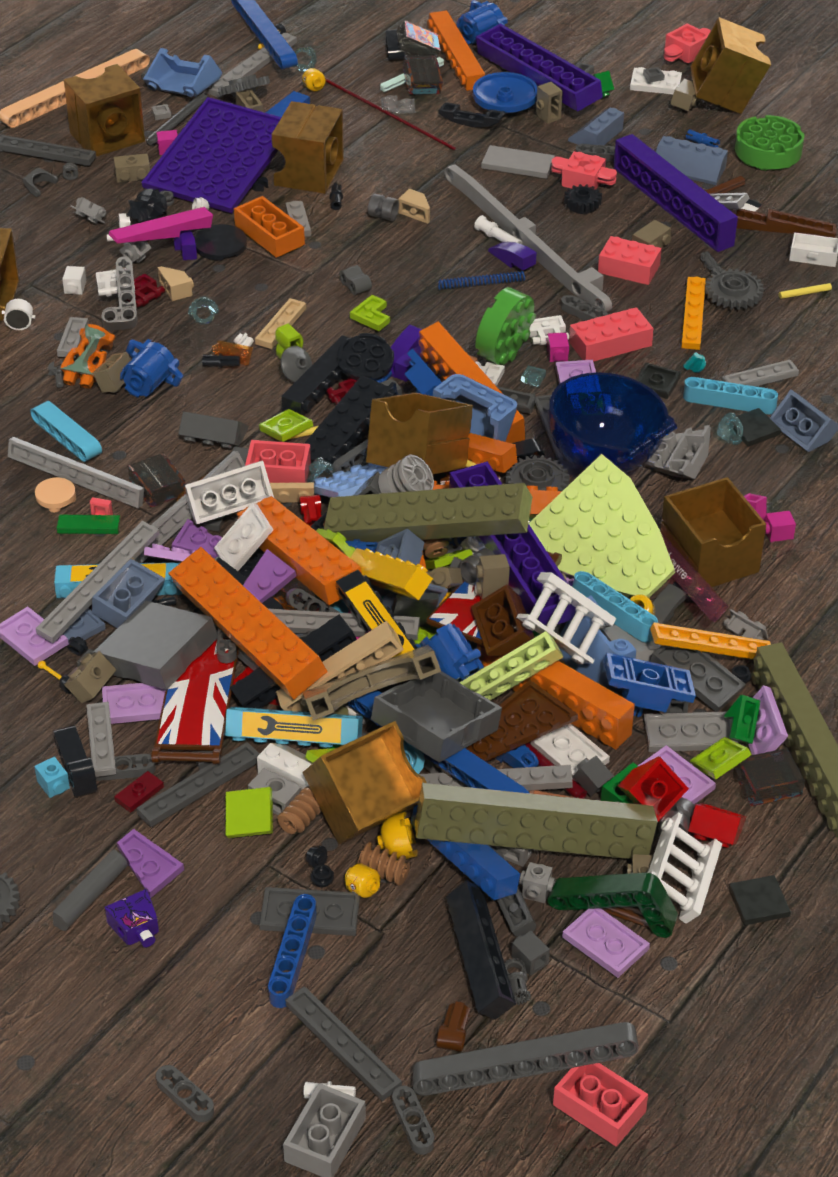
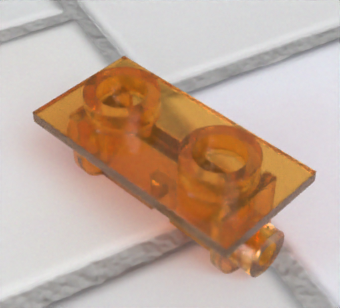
[212,340,253,366]

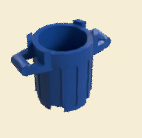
[457,0,508,44]
[120,339,183,397]
[420,623,484,682]

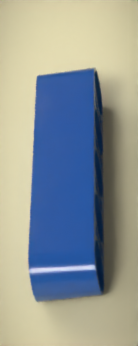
[268,894,317,1008]

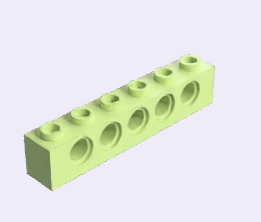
[460,631,563,700]

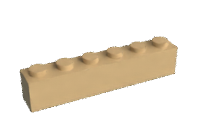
[276,621,404,712]

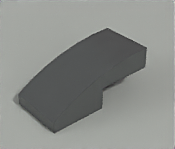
[653,583,687,624]

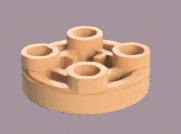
[35,477,76,513]

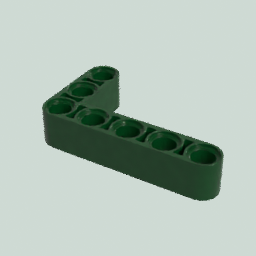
[547,873,678,938]

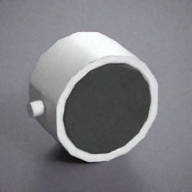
[2,299,35,330]

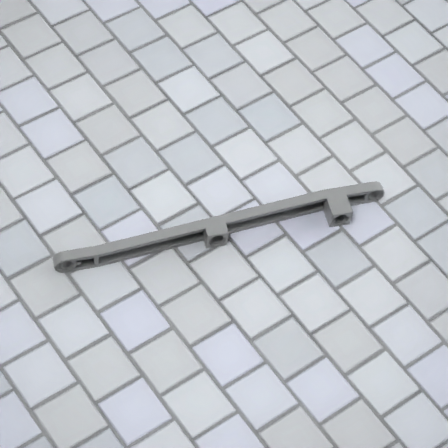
[444,164,612,312]

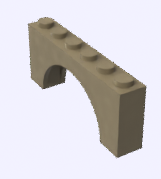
[302,645,441,720]

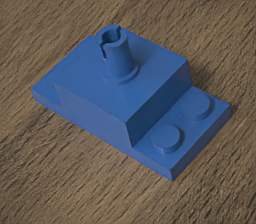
[405,349,442,396]
[604,652,696,717]

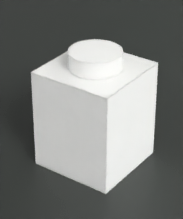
[63,266,86,295]

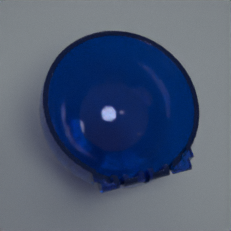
[548,372,677,473]

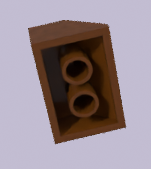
[471,584,535,656]

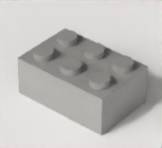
[283,1083,366,1177]

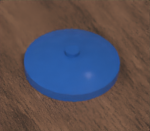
[473,72,537,113]

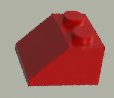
[618,756,689,822]
[688,803,747,848]

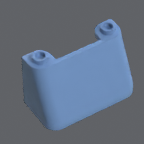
[143,48,222,97]
[433,374,517,442]
[559,596,636,693]

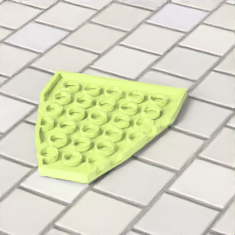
[529,454,675,598]

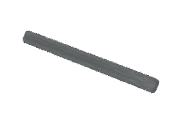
[146,92,208,146]

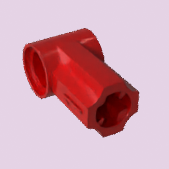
[299,495,322,526]

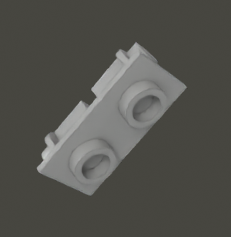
[70,197,106,224]
[724,609,768,640]

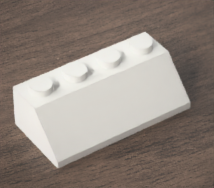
[185,460,274,524]
[257,743,312,790]

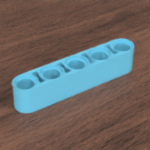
[683,377,778,415]
[30,401,102,462]
[572,571,658,642]

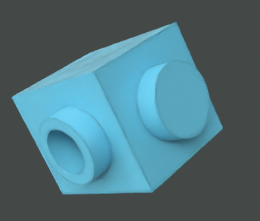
[34,756,70,798]

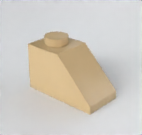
[398,189,430,224]
[158,266,194,301]

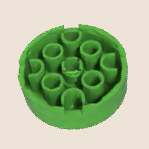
[735,115,804,171]
[475,287,536,365]

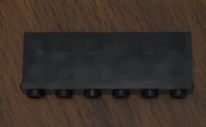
[304,375,398,473]

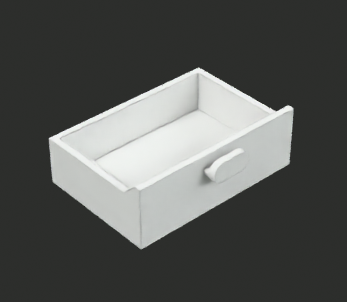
[789,232,838,267]

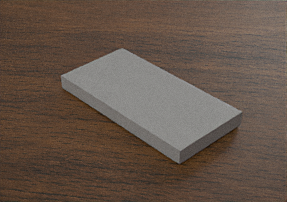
[481,145,555,179]
[644,711,738,752]

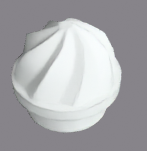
[192,197,209,210]

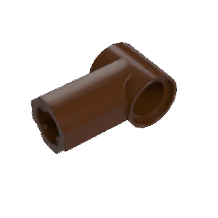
[436,1001,470,1052]

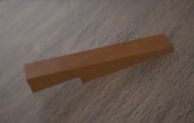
[731,209,836,238]

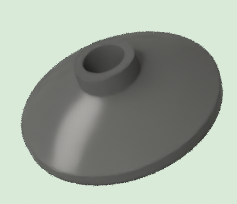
[280,346,312,383]

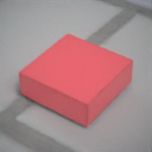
[90,497,113,515]

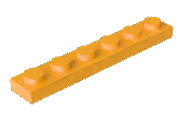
[681,277,706,350]
[650,623,771,659]

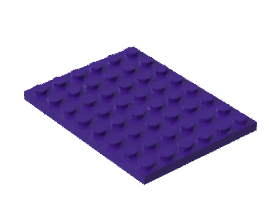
[141,97,282,213]

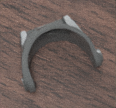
[23,168,58,197]

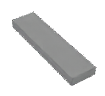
[722,360,799,386]
[86,702,116,777]

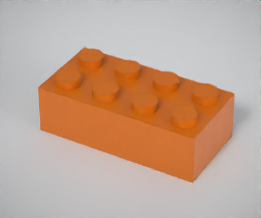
[234,196,305,258]

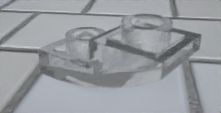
[381,95,416,114]

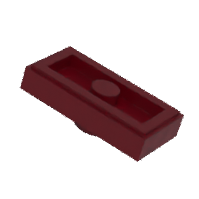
[114,771,164,813]

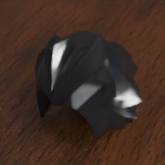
[127,189,167,223]

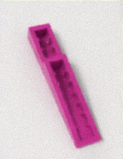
[109,207,213,243]

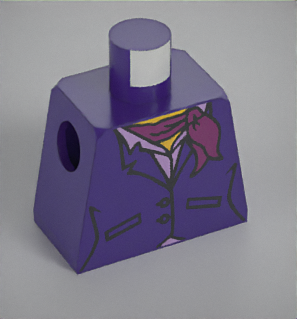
[105,889,159,947]

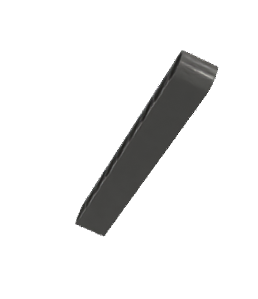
[412,1022,639,1096]

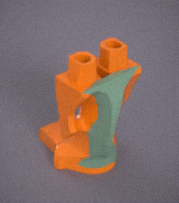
[61,324,116,389]

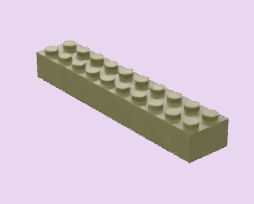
[323,483,533,542]
[751,642,838,839]
[415,783,658,859]

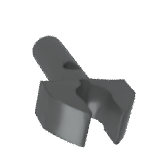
[48,361,64,388]

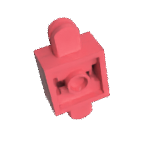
[664,23,711,63]
[551,151,617,190]

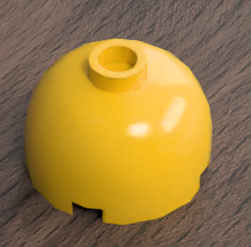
[377,812,418,859]

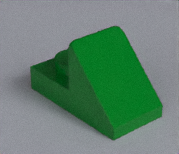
[724,695,761,744]

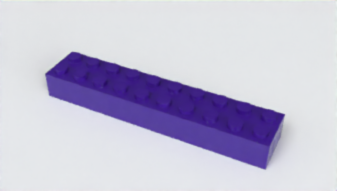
[476,23,603,111]
[614,134,738,252]
[449,461,576,626]

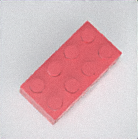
[569,307,654,362]

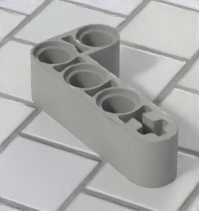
[101,257,137,331]

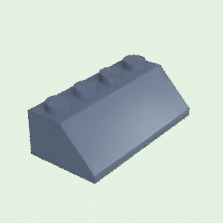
[656,136,728,185]

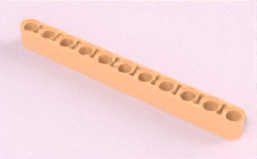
[0,49,150,128]

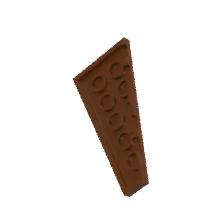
[435,680,579,777]

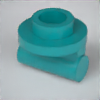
[683,352,706,373]

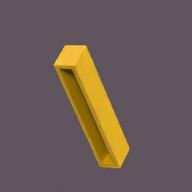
[350,548,433,600]

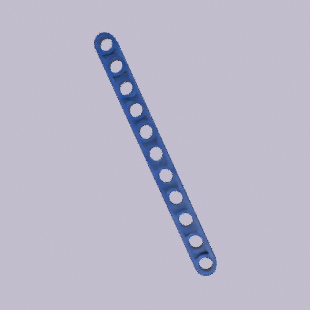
[231,0,298,70]
[346,690,529,793]

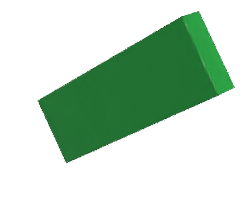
[57,515,121,534]

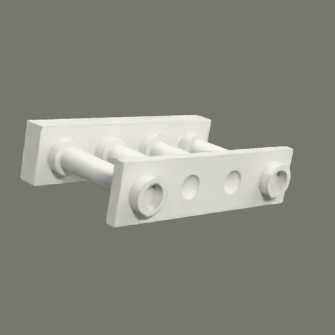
[516,572,617,665]
[647,812,722,924]

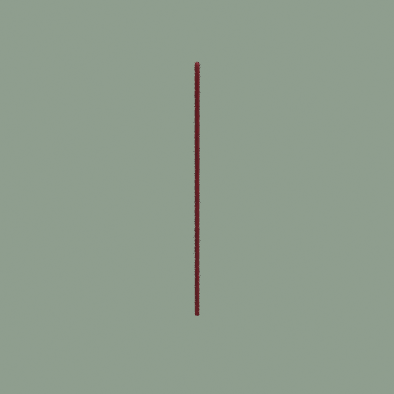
[325,78,456,150]

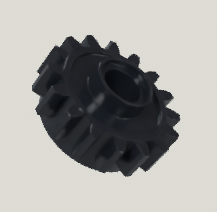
[564,184,602,214]

